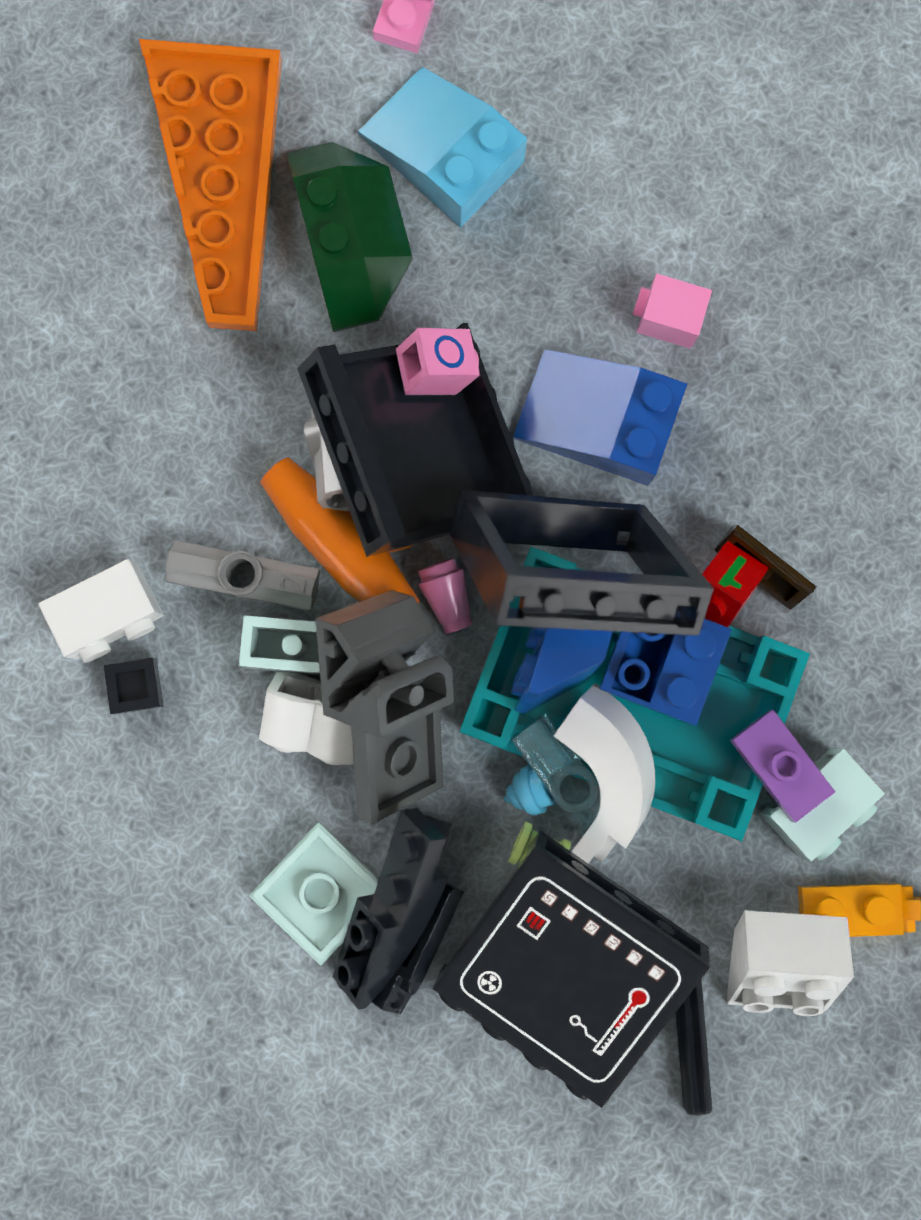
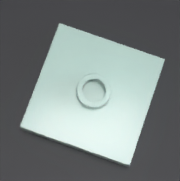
[249,821,379,966]

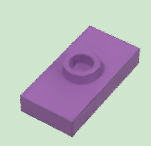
[730,710,835,823]

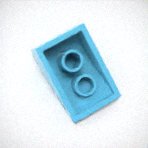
[358,67,527,228]

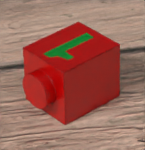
[702,541,769,627]

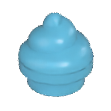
[504,765,557,815]

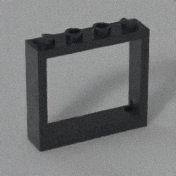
[450,490,714,635]

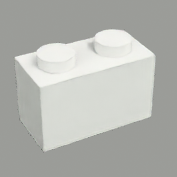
[38,559,164,663]

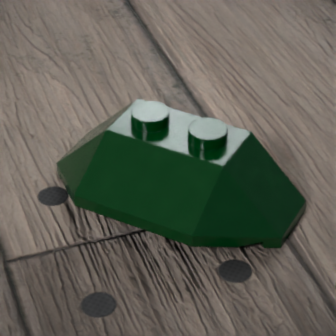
[287,142,413,332]

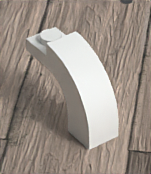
[554,683,655,863]

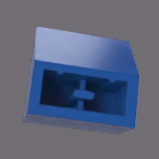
[599,616,732,726]
[511,627,613,714]

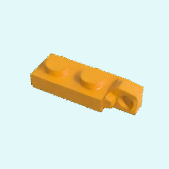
[798,883,921,937]

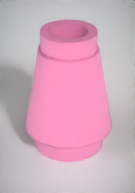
[417,558,472,634]

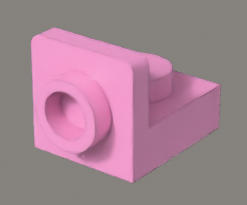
[373,0,435,54]

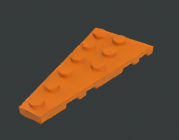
[139,39,282,332]

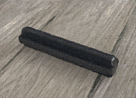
[676,979,712,1116]

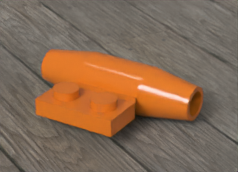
[260,457,421,604]

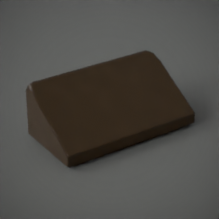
[714,525,817,610]

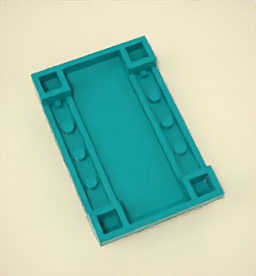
[459,546,810,841]

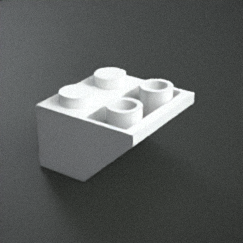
[727,910,854,1016]

